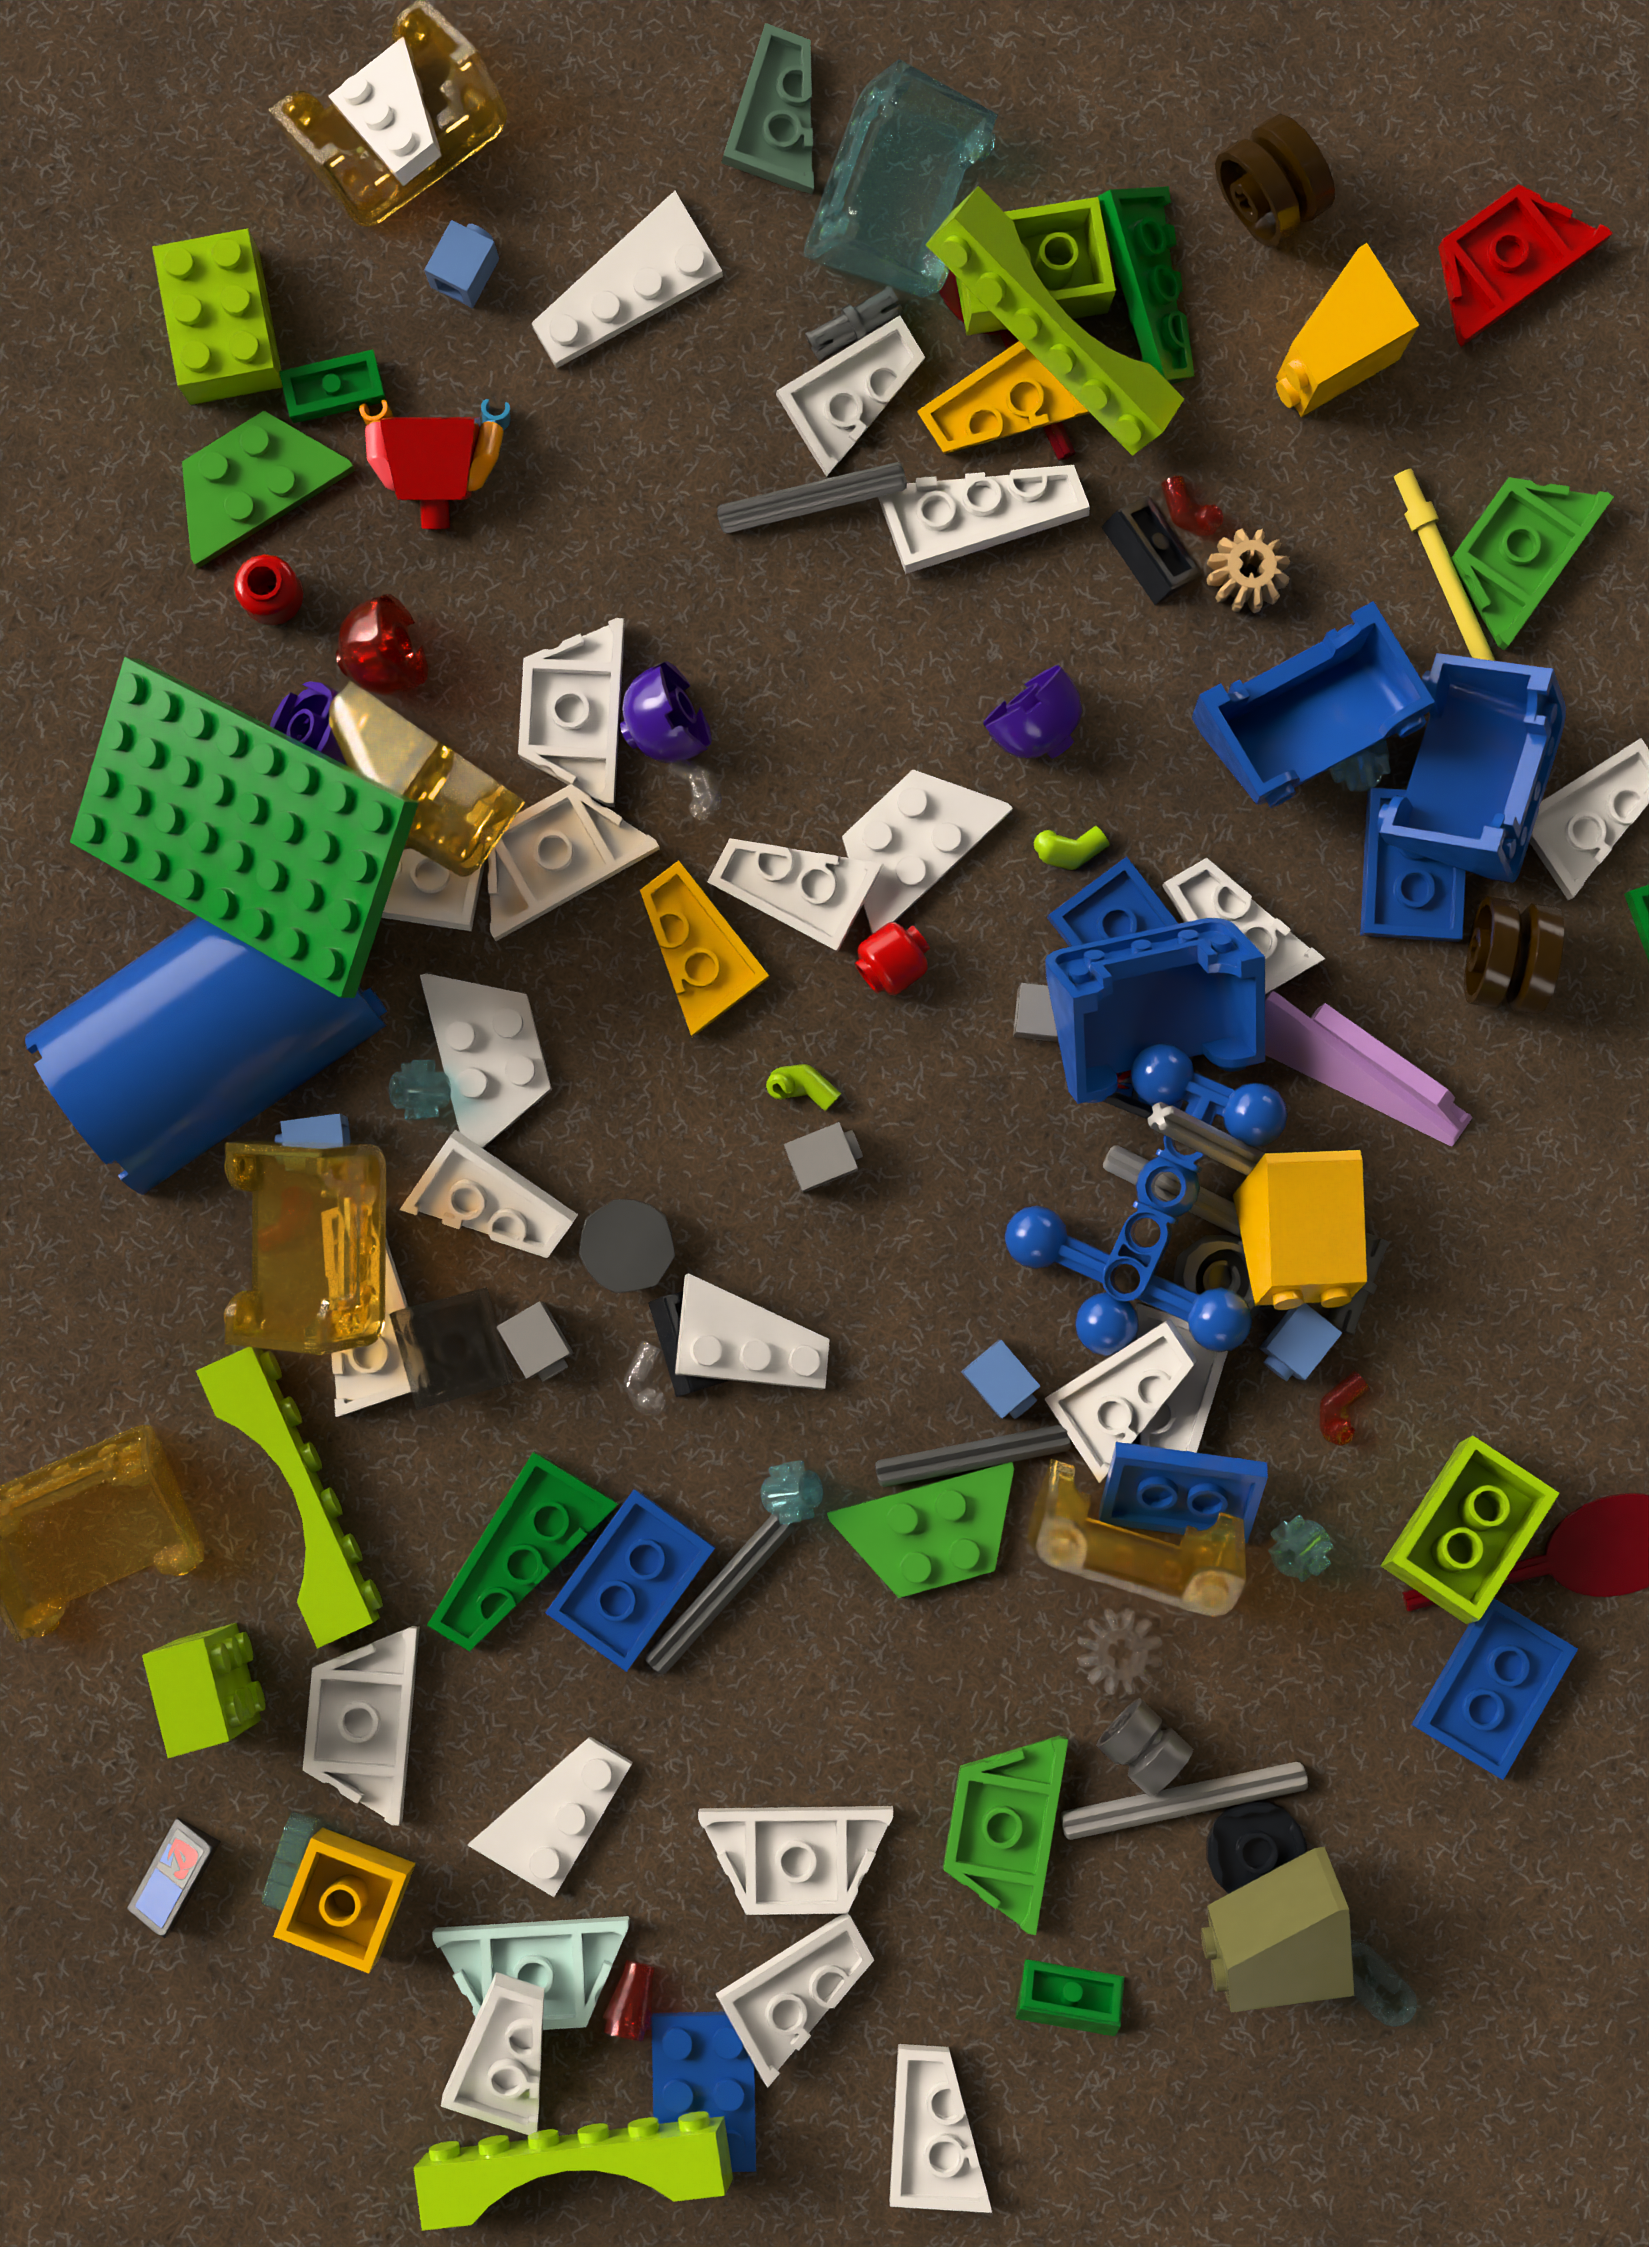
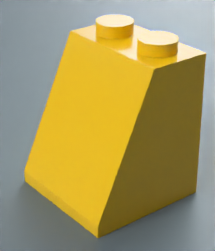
[1276,243,1419,417]
[1233,1150,1367,1310]

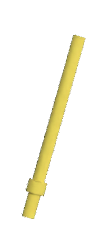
[1394,468,1495,661]

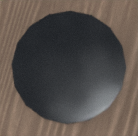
[1206,1800,1307,1894]

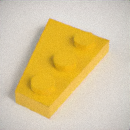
[917,341,1090,454]
[640,860,769,1038]

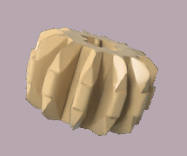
[1207,528,1290,613]

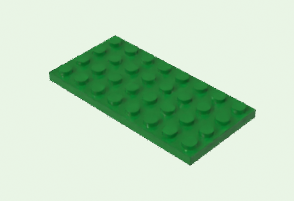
[70,657,419,998]

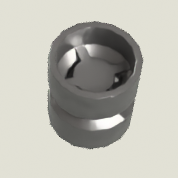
[1096,1698,1194,1797]

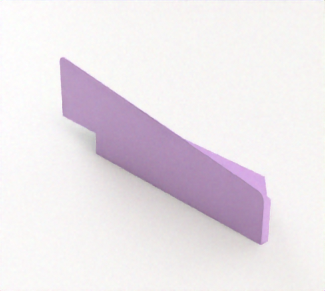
[1265,991,1473,1147]

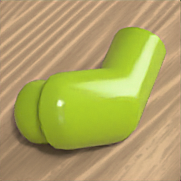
[1034,826,1110,870]
[766,1064,841,1111]

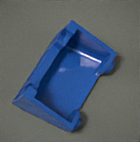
[1192,601,1435,808]
[1377,653,1566,883]
[1045,918,1265,1104]

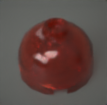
[336,594,428,696]

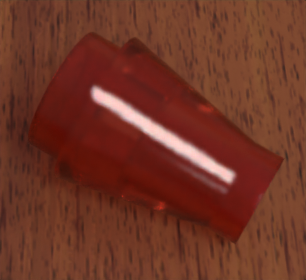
[602,1960,655,2041]

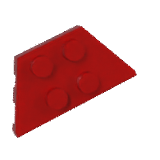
[1438,184,1612,347]

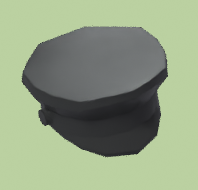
[579,1199,675,1294]
[1174,1235,1261,1318]

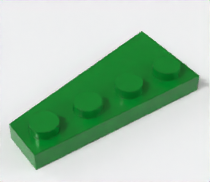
[1097,186,1195,384]
[427,1451,619,1652]

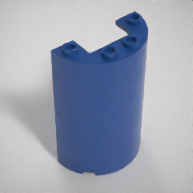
[25,916,387,1195]

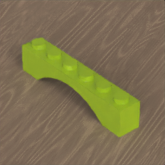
[926,186,1184,456]
[196,1345,383,1649]
[414,2111,733,2231]

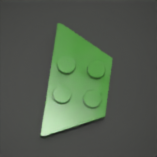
[182,411,355,569]
[1451,477,1614,650]
[827,1462,1014,1598]
[943,1736,1068,1935]

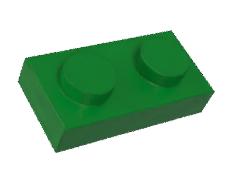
[279,349,387,424]

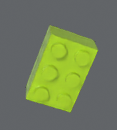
[956,197,1116,336]
[152,228,282,405]
[1381,1435,1560,1624]
[142,1623,266,1758]

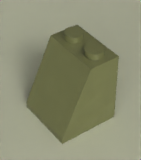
[1201,1847,1354,2013]

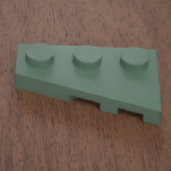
[721,23,814,194]

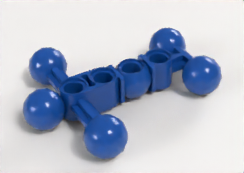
[1004,1043,1288,1356]

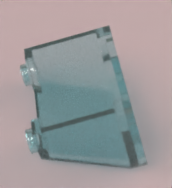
[803,59,998,298]

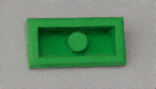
[1015,1959,1125,2036]

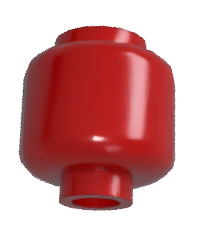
[234,554,304,626]
[854,922,930,996]

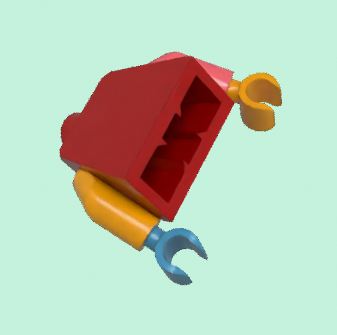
[359,399,510,529]

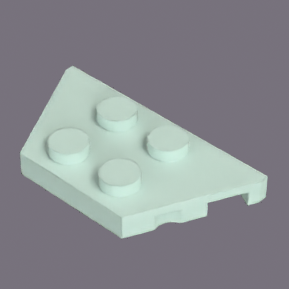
[432,1916,630,2030]

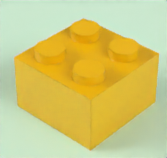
[273,1827,416,1973]

